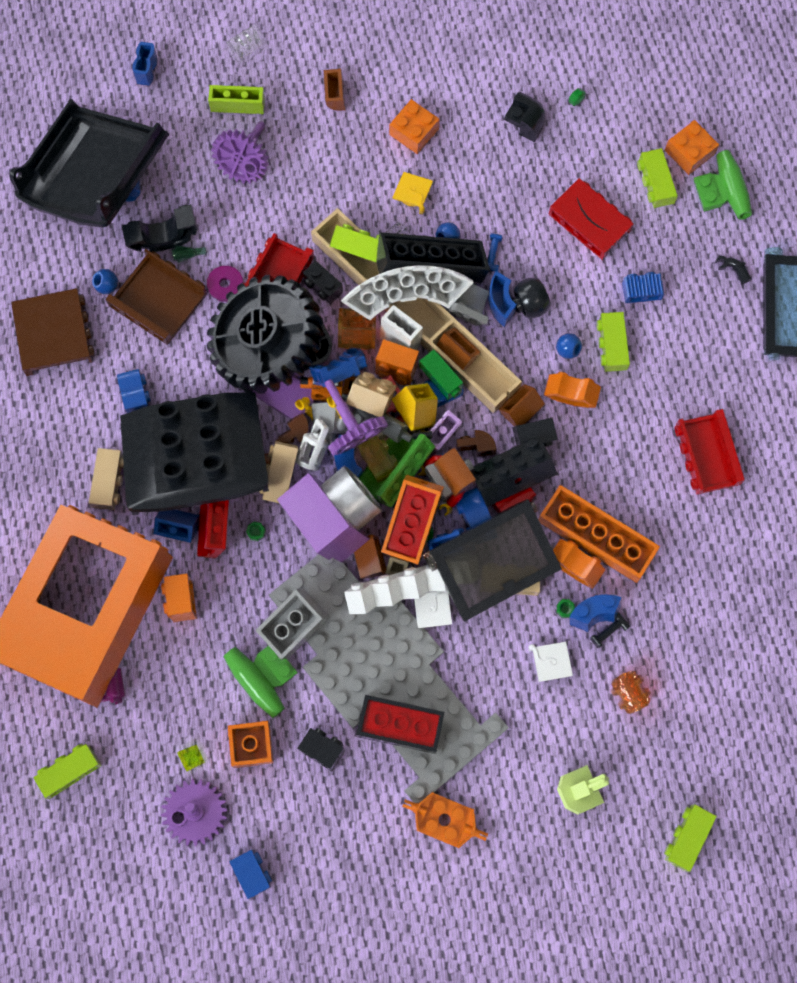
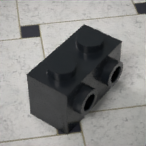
[303,261,343,305]
[512,418,558,447]

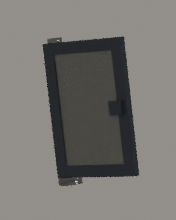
[423,499,562,622]

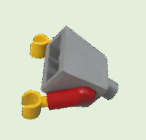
[417,455,474,516]

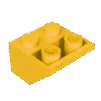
[391,383,438,431]

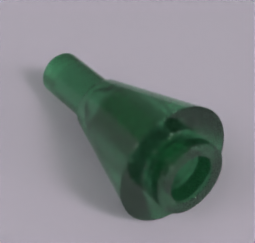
[172,245,206,264]

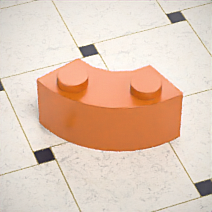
[544,372,601,408]
[553,539,605,589]

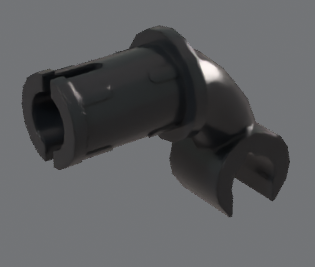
[715,256,752,285]

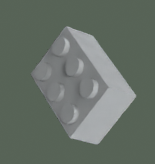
[255,588,330,660]

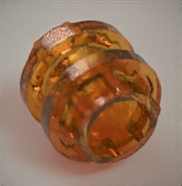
[611,670,651,714]

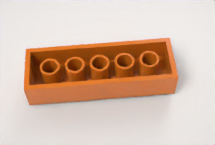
[538,485,660,583]

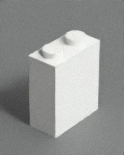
[380,305,423,350]

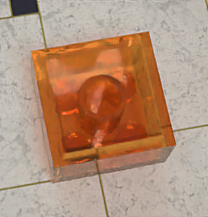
[338,308,376,350]

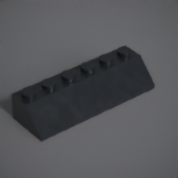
[376,232,490,284]

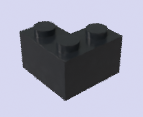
[297,728,345,772]

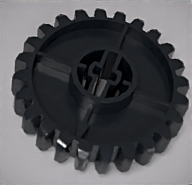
[207,275,323,394]

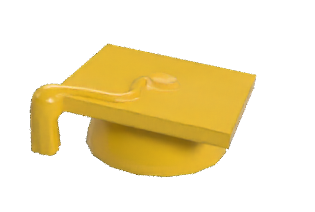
[392,172,433,215]

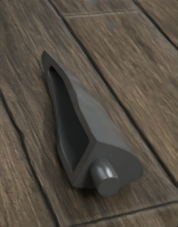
[342,394,414,444]

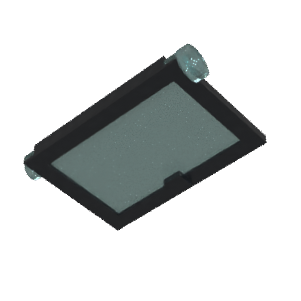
[763,247,797,360]

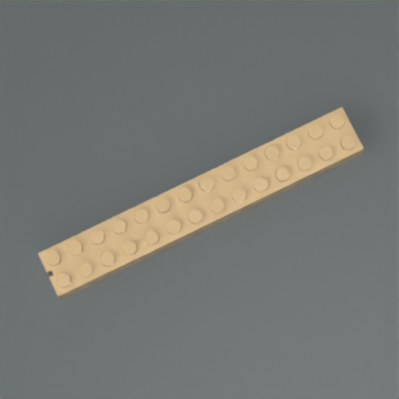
[311,208,522,414]

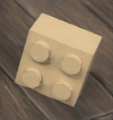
[346,372,397,417]

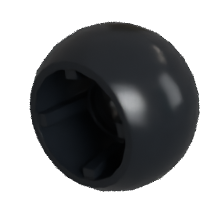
[512,277,551,318]

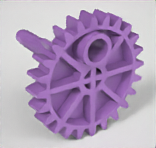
[211,121,269,184]
[325,379,388,456]
[161,779,228,847]

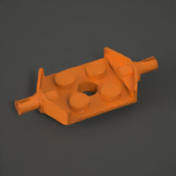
[402,792,488,848]

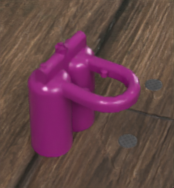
[101,668,125,705]

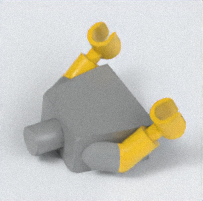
[295,396,350,445]

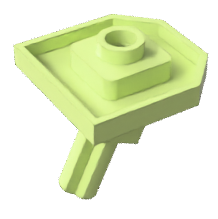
[557,765,609,815]

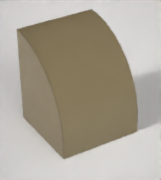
[385,556,410,575]

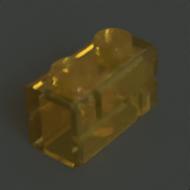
[358,436,398,483]

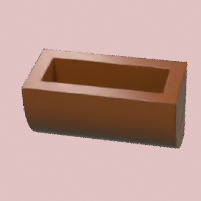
[323,68,345,111]
[436,327,481,371]
[498,384,545,427]
[434,447,476,496]
[354,534,387,579]

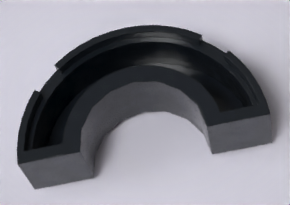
[122,204,197,252]

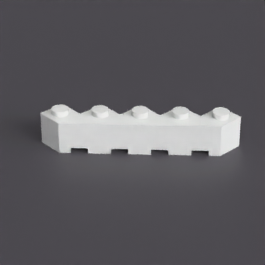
[344,553,481,614]

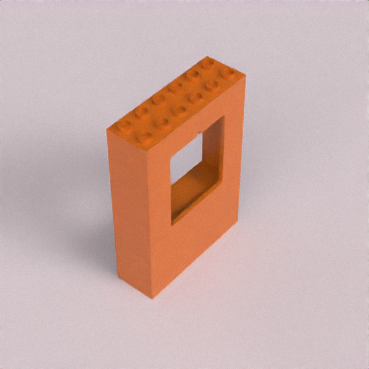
[0,504,173,708]

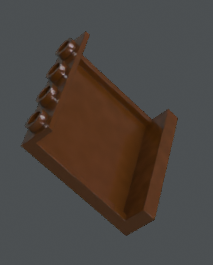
[105,249,207,345]
[11,288,95,376]

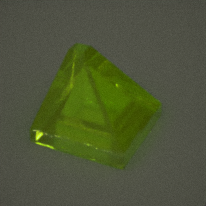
[177,744,205,772]

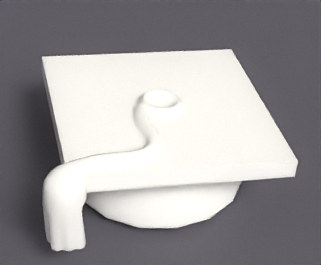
[414,590,452,629]
[528,642,573,682]

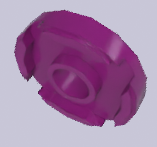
[207,266,243,302]

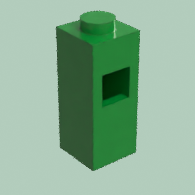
[419,350,463,400]

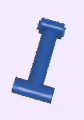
[487,233,503,272]

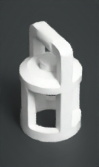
[295,419,329,471]

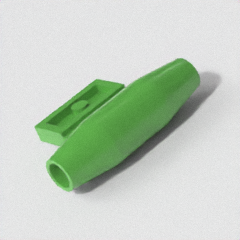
[693,150,752,220]
[223,645,298,718]

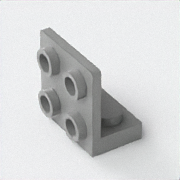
[446,284,489,326]

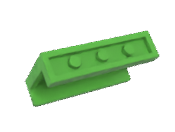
[358,434,436,507]

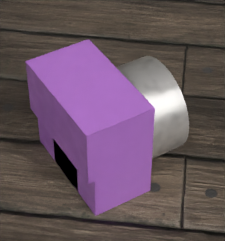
[277,466,382,563]

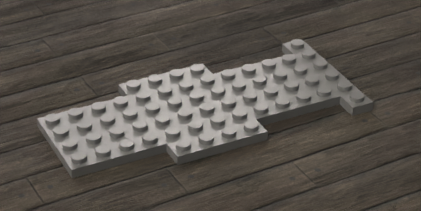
[269,554,509,803]

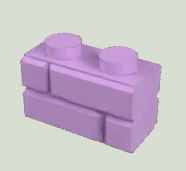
[429,410,462,454]

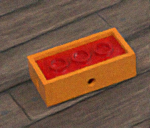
[381,475,444,564]

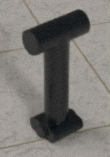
[413,428,432,440]
[590,612,631,649]

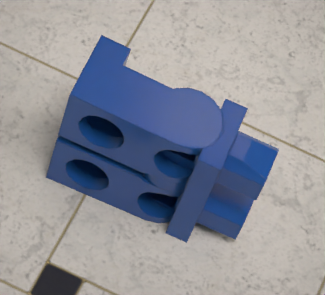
[309,354,367,387]

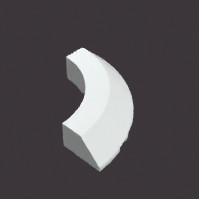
[341,265,474,320]

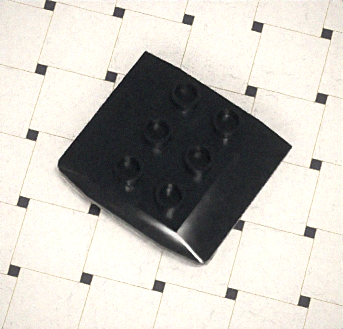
[9,99,169,227]
[120,392,269,515]

